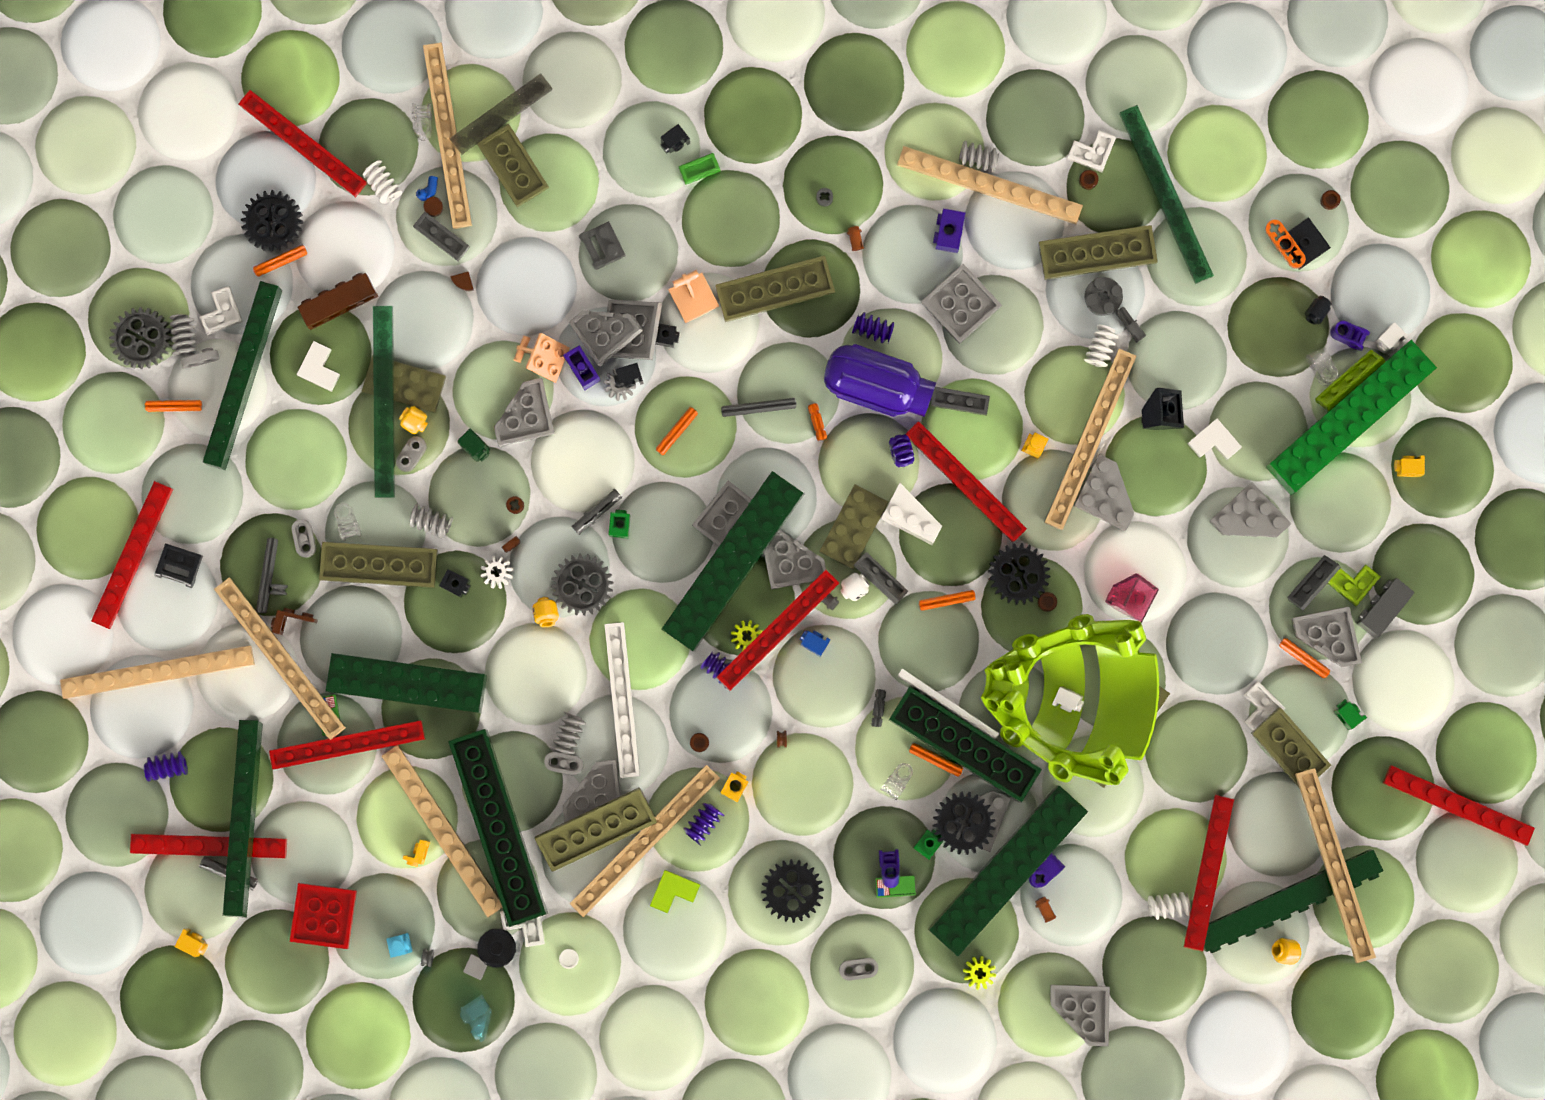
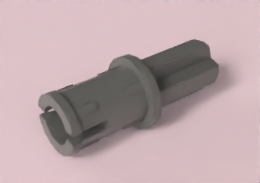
[1116,307,1146,343]

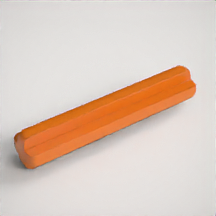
[253,245,307,277]
[145,400,202,412]
[656,407,698,455]
[919,590,976,611]
[1279,638,1330,678]
[909,743,963,777]

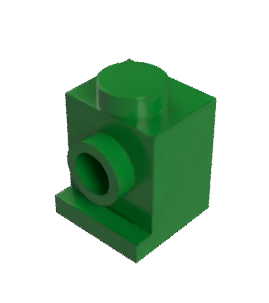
[609,510,631,539]
[1333,699,1367,730]
[913,829,943,860]

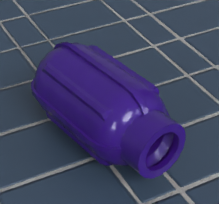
[824,344,936,417]

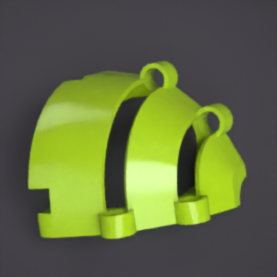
[981,614,1159,785]

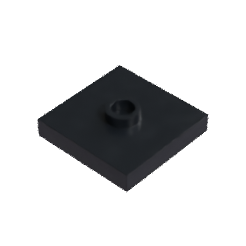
[1277,217,1331,270]

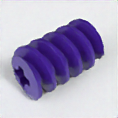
[852,312,894,344]
[700,651,731,689]
[144,751,188,782]
[683,803,725,846]

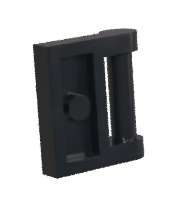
[155,543,203,588]

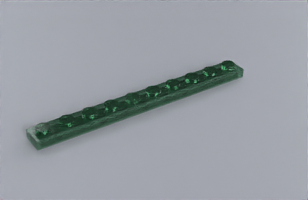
[1119,105,1214,284]
[373,306,395,498]

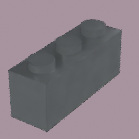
[1357,578,1415,638]

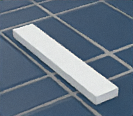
[898,669,999,739]

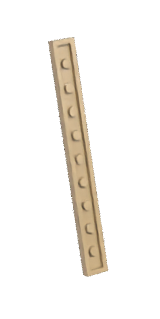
[423,42,472,229]
[897,146,1083,224]
[1044,349,1136,530]
[214,577,346,740]
[60,646,255,699]
[382,745,503,917]
[570,765,720,917]
[1295,768,1376,963]

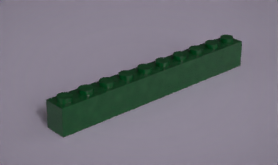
[203,281,282,471]
[222,720,263,918]
[1204,849,1384,953]

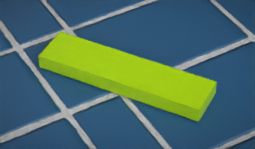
[1315,350,1385,411]

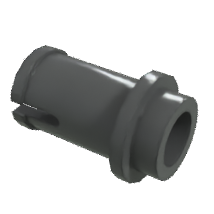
[821,593,839,610]

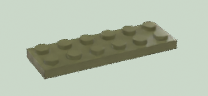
[1039,225,1158,280]
[715,256,835,322]
[319,542,438,588]
[535,787,657,872]

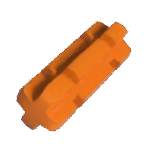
[808,403,827,441]

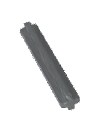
[721,398,797,417]
[256,538,278,613]

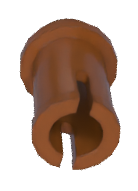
[847,226,864,251]
[1035,896,1056,923]

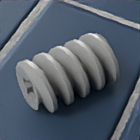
[958,141,1000,173]
[170,314,197,356]
[410,503,453,539]
[551,712,586,754]

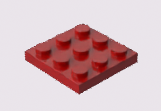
[289,883,357,949]

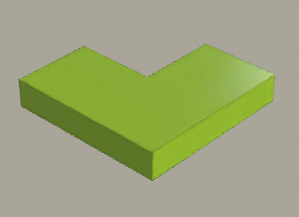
[1327,565,1381,607]
[650,870,701,913]

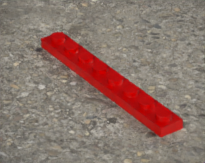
[238,90,367,198]
[906,421,1027,543]
[91,481,173,629]
[716,570,839,691]
[269,720,426,770]
[1383,765,1535,846]
[1183,795,1234,952]
[130,834,287,858]

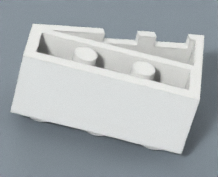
[881,483,942,545]

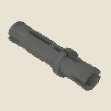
[571,488,622,535]
[199,856,258,891]

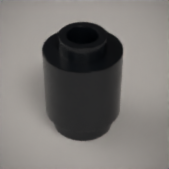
[1305,296,1332,325]

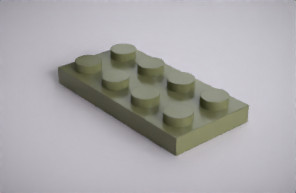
[477,124,549,208]
[362,355,446,413]
[819,484,888,570]
[1251,707,1331,789]

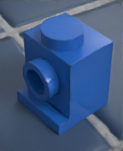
[800,630,831,657]

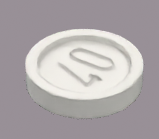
[559,949,579,969]

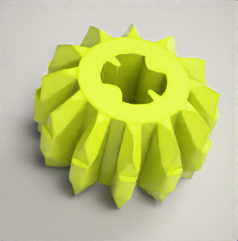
[731,620,763,651]
[963,956,996,990]

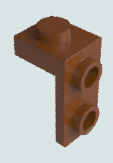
[270,608,318,635]

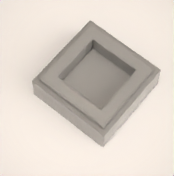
[463,954,487,980]

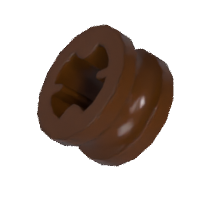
[506,496,524,514]
[777,730,787,748]

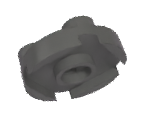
[1084,277,1123,316]

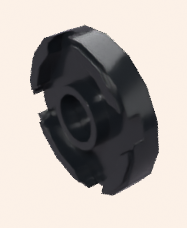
[477,929,516,968]

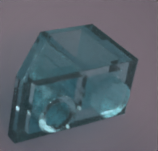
[460,995,492,1042]

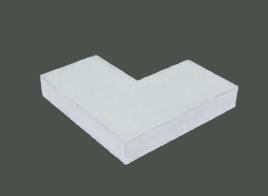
[1067,130,1116,173]
[200,286,243,335]
[297,341,340,392]
[1187,419,1242,460]
[1244,681,1285,731]
[500,911,545,947]

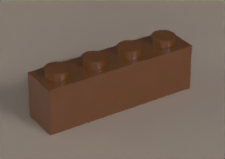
[298,273,379,330]

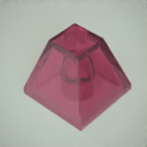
[1105,573,1159,623]

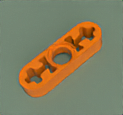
[1265,220,1306,269]

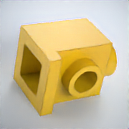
[1021,432,1048,459]
[1394,455,1425,477]
[174,928,208,957]

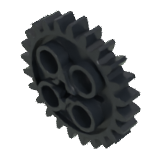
[241,190,304,252]
[988,543,1051,605]
[932,792,996,855]
[761,859,824,923]

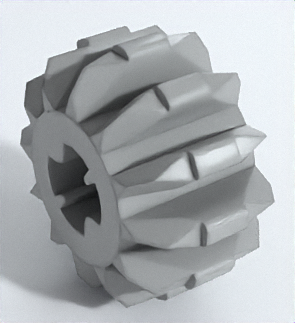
[604,369,636,401]

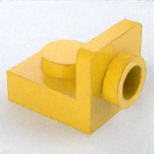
[403,840,430,867]

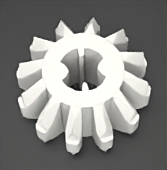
[481,556,513,589]

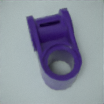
[1330,321,1370,351]
[879,849,900,888]
[1029,853,1065,888]

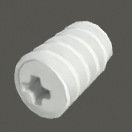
[363,160,402,203]
[1084,324,1118,367]
[1148,892,1190,920]

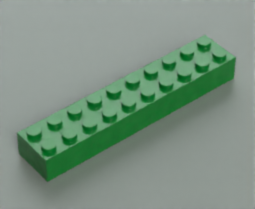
[1266,339,1437,495]

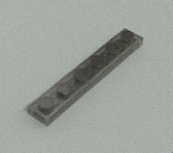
[450,73,552,155]

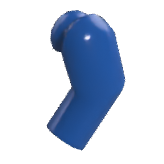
[416,176,438,201]

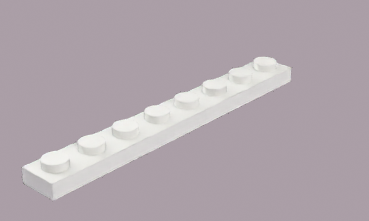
[605,622,640,778]

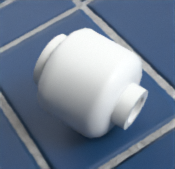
[840,572,870,601]

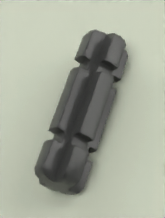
[871,689,886,727]

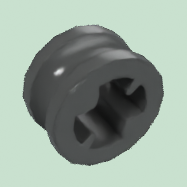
[816,188,833,207]
[270,584,288,595]
[421,948,434,967]

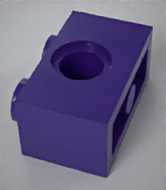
[933,208,966,253]
[563,345,601,391]

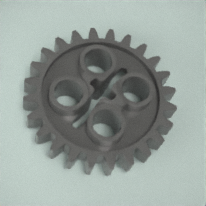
[109,307,172,369]
[551,553,614,616]

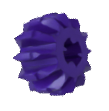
[889,434,914,467]

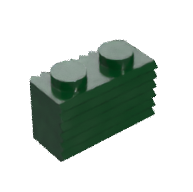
[458,428,490,462]

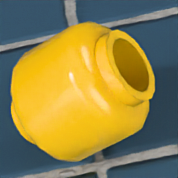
[399,406,428,434]
[532,597,559,627]
[1271,938,1301,965]

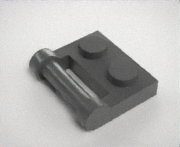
[579,221,626,270]

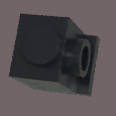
[660,124,690,154]
[655,324,680,348]
[613,363,644,388]
[439,569,471,598]

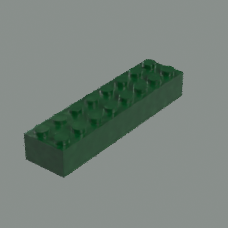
[326,653,487,713]
[888,687,1042,803]

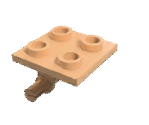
[668,270,719,323]
[513,333,570,383]

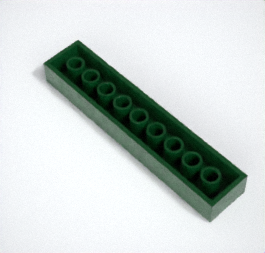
[662,471,805,651]
[448,729,548,927]
[928,785,1088,957]

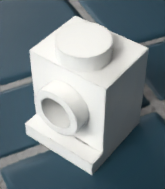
[1375,322,1408,354]
[1052,686,1084,712]

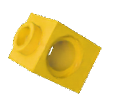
[721,771,748,802]

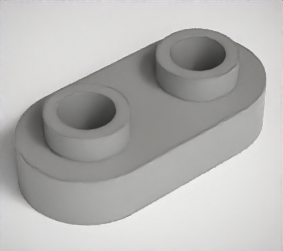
[180,348,220,368]
[396,436,427,472]
[292,519,316,558]
[544,752,583,775]
[839,958,878,981]

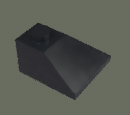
[1141,388,1184,430]

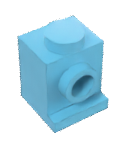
[386,933,413,958]

